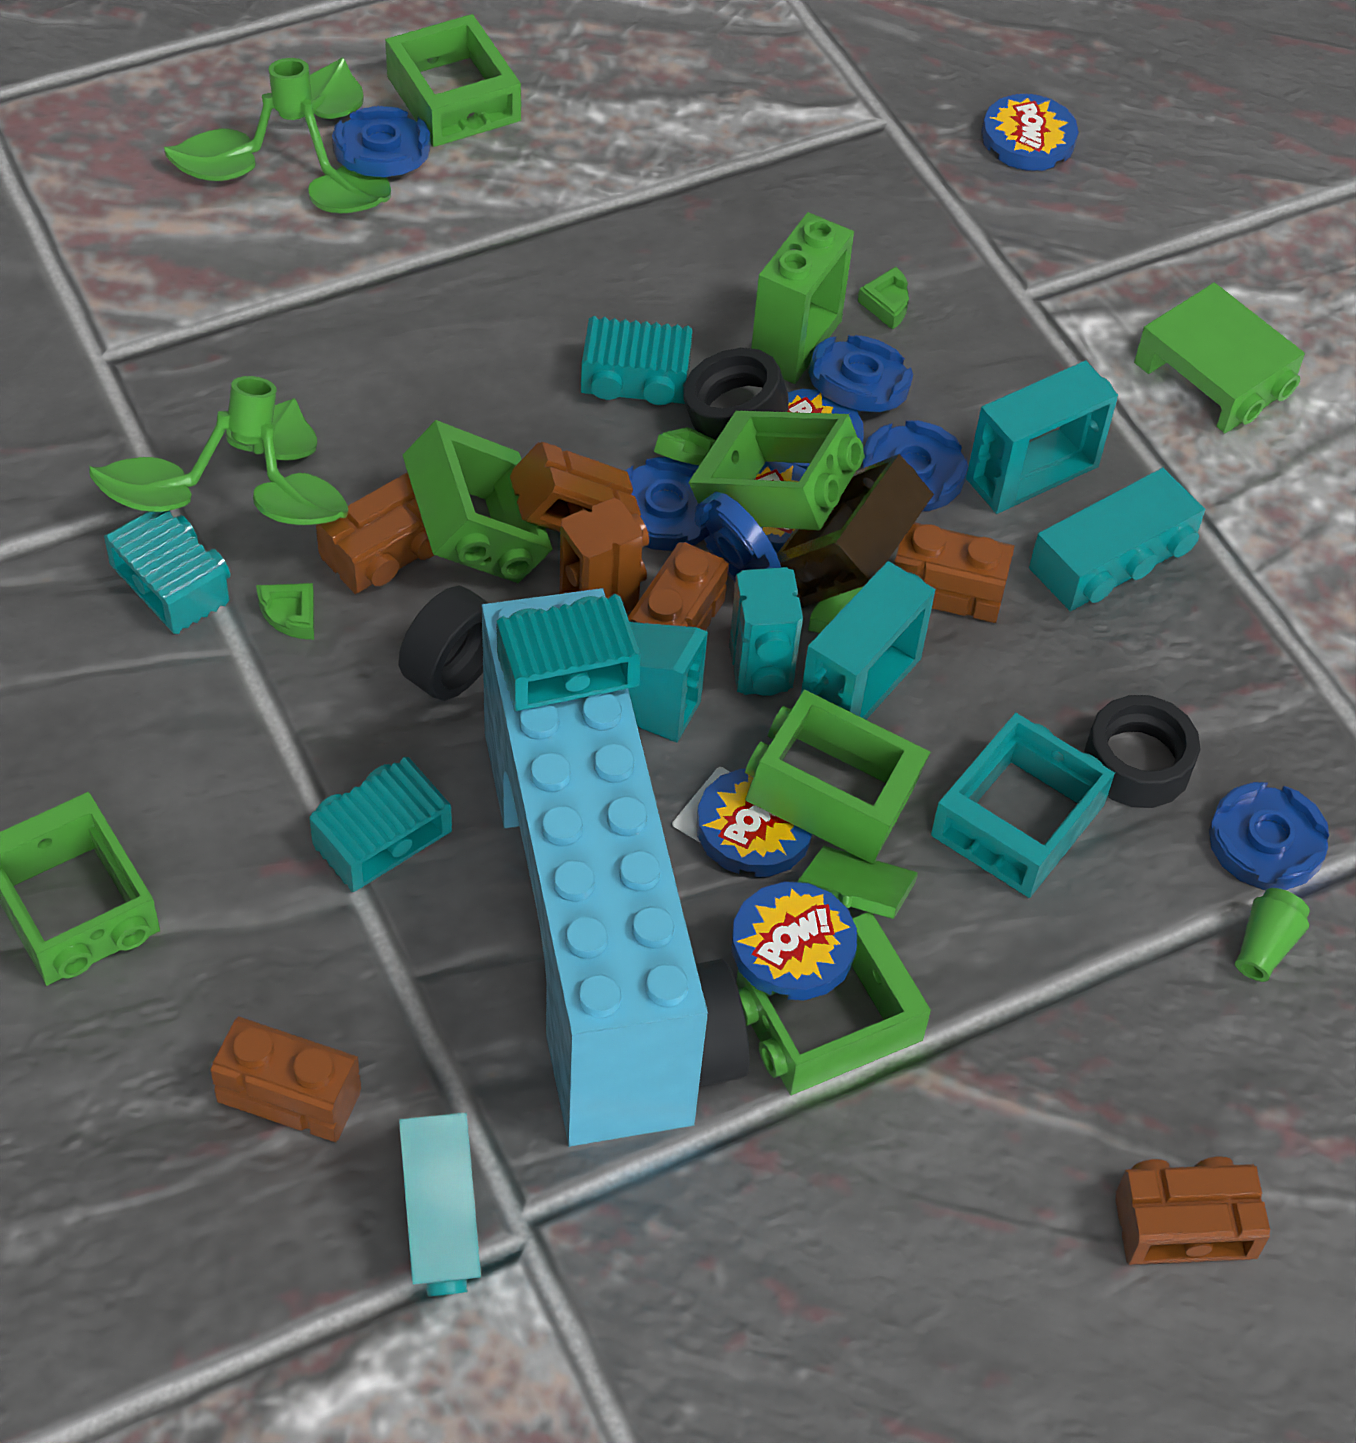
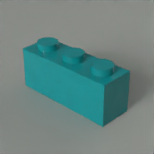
[1029,467,1206,612]

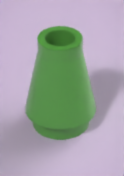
[1235,888,1310,982]

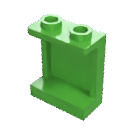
[1134,282,1305,433]

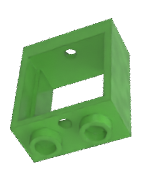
[385,14,521,147]
[751,212,854,384]
[688,411,865,530]
[402,420,553,583]
[745,689,931,864]
[0,792,160,986]
[736,912,931,1096]

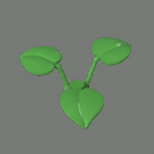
[164,57,391,213]
[89,376,348,525]

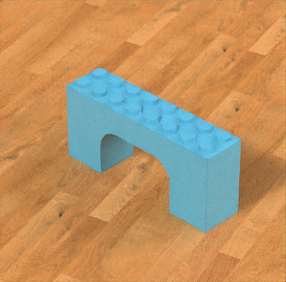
[482,588,708,1147]

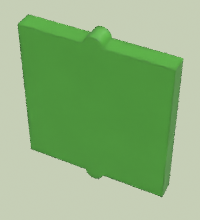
[798,846,918,919]

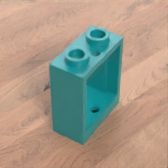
[966,360,1118,514]
[801,561,936,720]
[931,712,1115,898]

